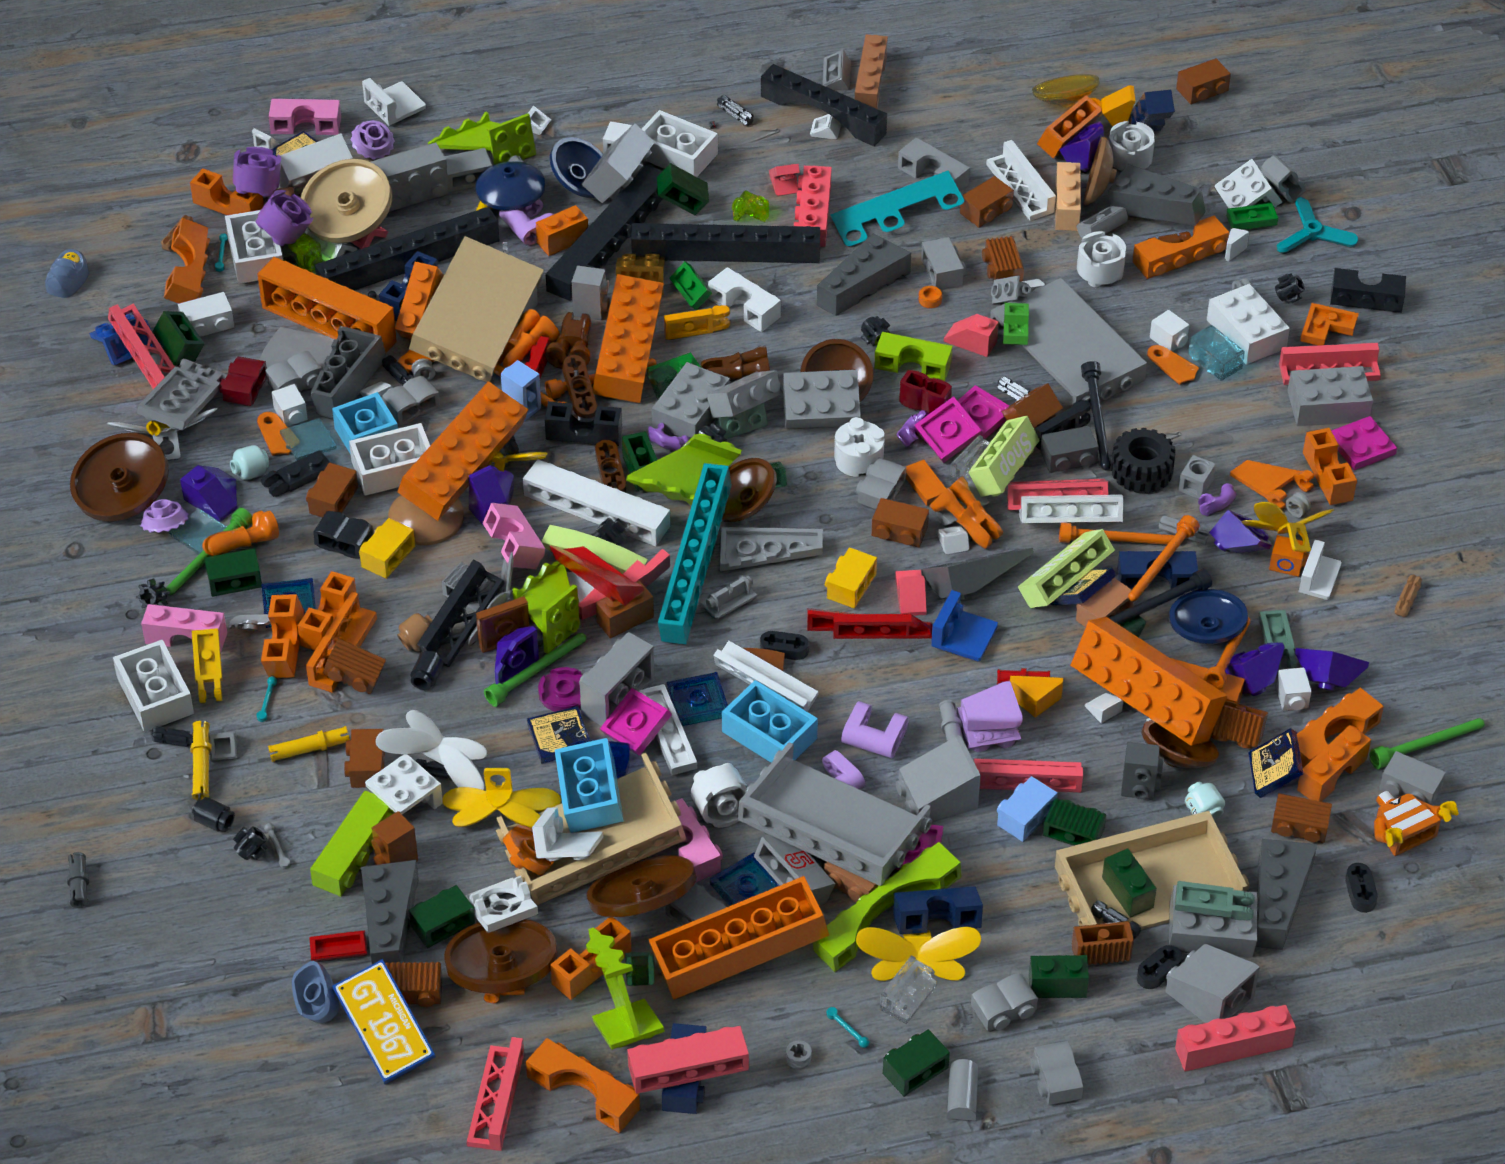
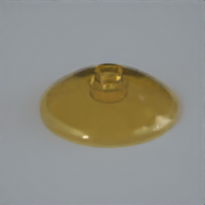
[1032,74,1100,108]

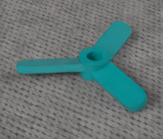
[1277,197,1358,253]

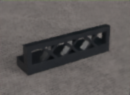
[417,559,505,667]

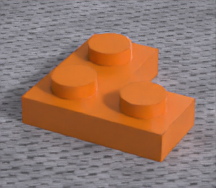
[1300,303,1359,346]

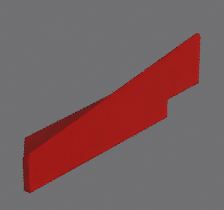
[549,545,644,606]
[807,608,933,639]

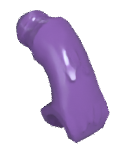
[896,410,929,447]
[648,423,690,451]
[1198,483,1237,516]

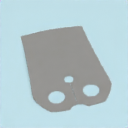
[259,327,371,390]

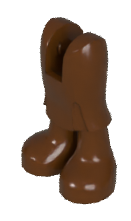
[545,312,591,370]
[701,345,770,381]

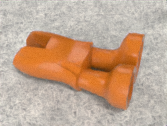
[497,309,560,368]
[930,476,1003,549]
[202,510,279,556]

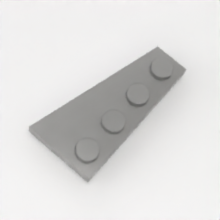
[720,527,823,572]

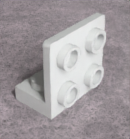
[362,78,426,126]
[1215,159,1282,208]
[365,754,443,814]
[532,807,603,861]

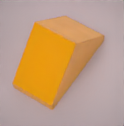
[1101,85,1135,127]
[1010,676,1063,718]

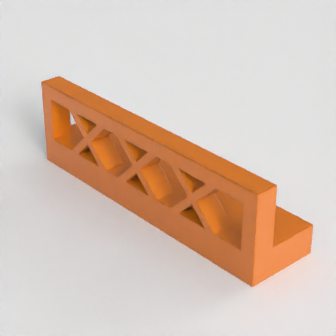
[306,591,377,693]

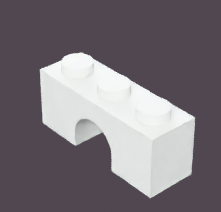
[708,267,781,332]

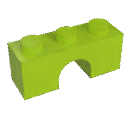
[874,332,953,381]

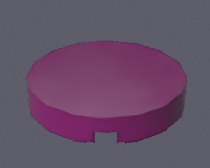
[538,667,582,712]

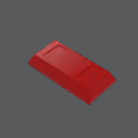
[309,930,367,962]

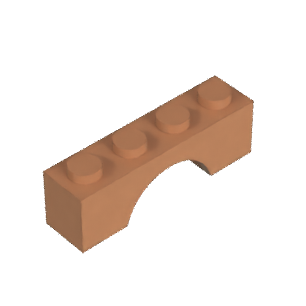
[855,34,888,109]

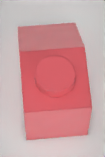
[944,314,999,357]

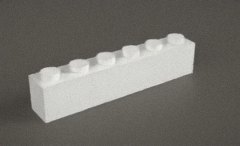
[523,459,670,546]

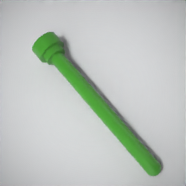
[166,507,252,595]
[484,633,587,707]
[1369,718,1485,769]

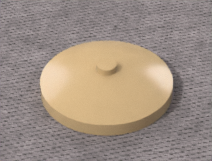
[301,159,392,243]

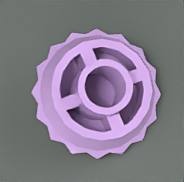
[350,120,395,160]
[140,499,189,533]

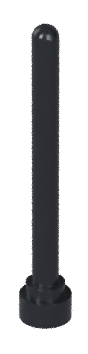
[1081,361,1111,471]
[1109,568,1212,625]

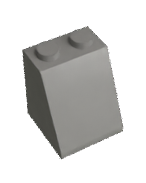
[896,735,981,821]
[1166,944,1260,1023]

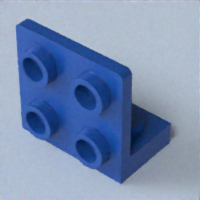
[89,313,153,365]
[931,590,998,661]

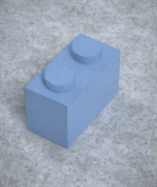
[501,360,541,421]
[997,776,1057,842]

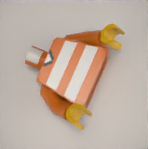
[1374,791,1459,856]

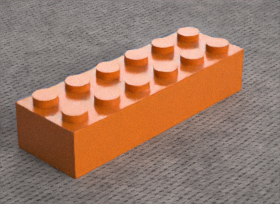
[257,257,397,353]
[593,274,664,403]
[397,381,529,521]
[1070,617,1228,746]
[648,876,829,1000]

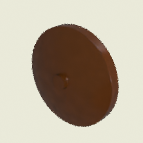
[70,433,169,521]
[587,856,697,917]
[444,919,558,994]

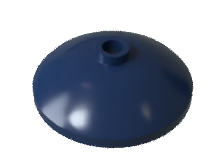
[550,137,603,198]
[476,161,545,210]
[1169,589,1248,644]

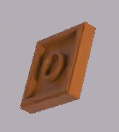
[476,596,530,653]

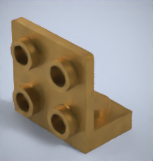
[616,254,665,295]

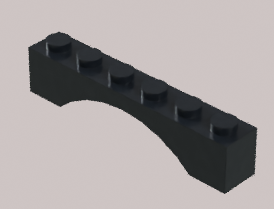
[761,64,887,147]

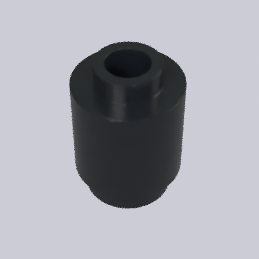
[410,651,444,690]
[192,797,235,832]

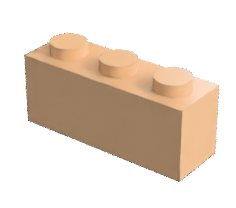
[1055,162,1081,231]

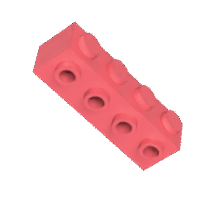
[794,165,832,247]
[1175,1005,1296,1072]
[627,1026,749,1094]

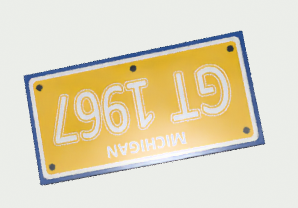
[332,959,436,1084]

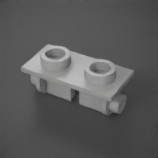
[991,276,1031,304]
[701,576,758,620]

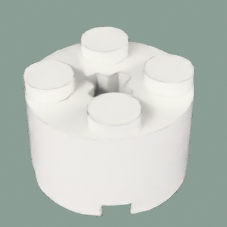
[1108,121,1155,171]
[1077,231,1126,287]
[834,417,884,477]
[691,763,748,828]

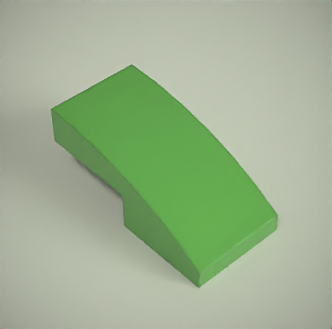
[1003,303,1029,345]

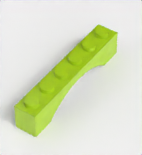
[813,842,962,972]

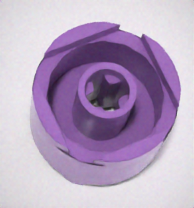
[233,147,281,196]
[256,190,313,246]

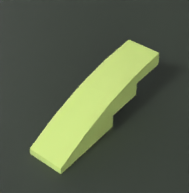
[541,525,648,574]

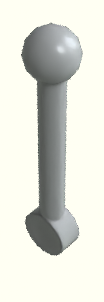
[264,823,290,869]

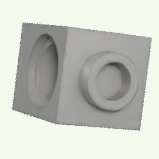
[1178,455,1216,499]

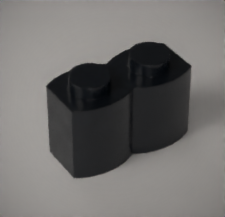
[313,511,373,559]

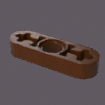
[562,355,597,419]
[595,440,626,493]

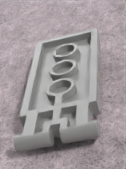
[137,358,228,430]

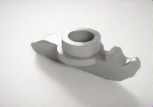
[228,614,271,632]

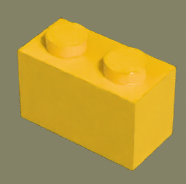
[359,518,415,579]
[825,547,877,609]

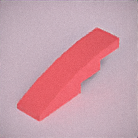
[578,549,670,620]

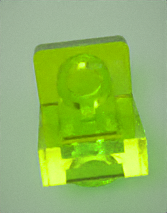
[732,190,769,222]
[288,233,323,272]

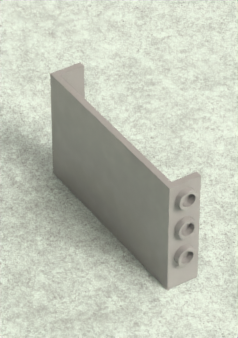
[990,278,1147,407]
[738,742,932,886]

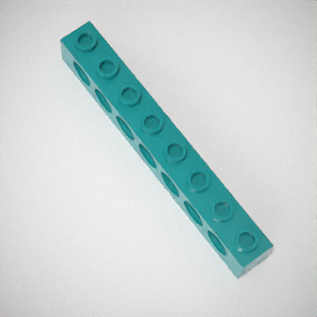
[658,463,732,644]

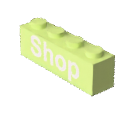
[968,416,1040,497]
[1018,529,1115,608]

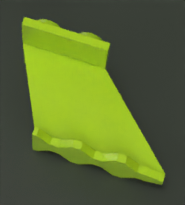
[428,111,537,165]
[626,434,742,506]
[513,561,580,653]
[586,927,665,1050]

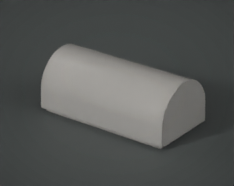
[1076,206,1128,238]
[947,1059,979,1121]

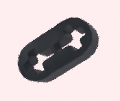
[760,631,809,660]
[1345,863,1378,913]
[1137,945,1182,989]

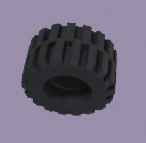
[1111,428,1176,493]

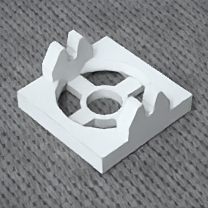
[465,876,538,933]

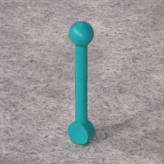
[215,233,228,272]
[256,676,277,722]
[826,1007,870,1048]

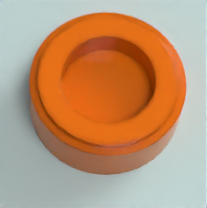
[918,286,942,308]

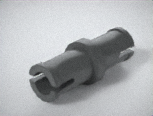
[67,852,89,908]

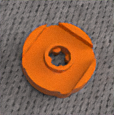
[503,825,554,876]

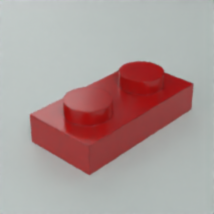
[525,336,550,379]

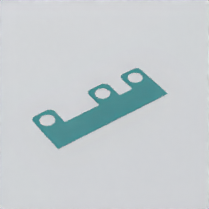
[830,170,964,246]

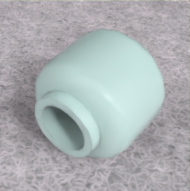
[230,445,269,480]
[1185,782,1225,821]

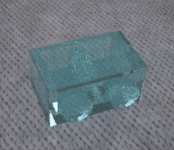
[1188,325,1245,381]

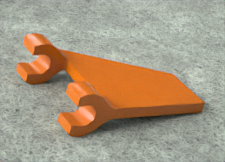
[1230,460,1314,510]

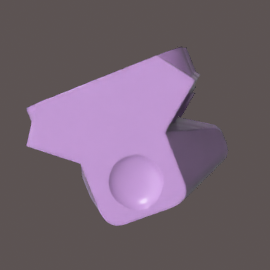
[957,681,1022,752]

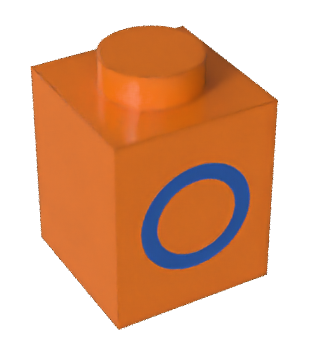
[1269,535,1310,577]

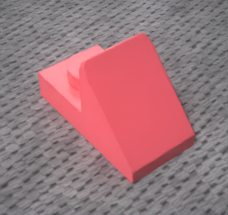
[769,164,800,196]
[895,570,927,616]

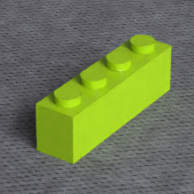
[310,790,394,897]

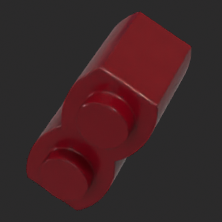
[219,356,267,406]
[899,370,952,414]

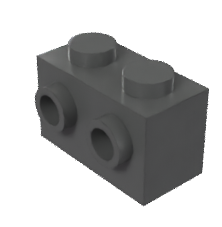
[1121,742,1164,800]

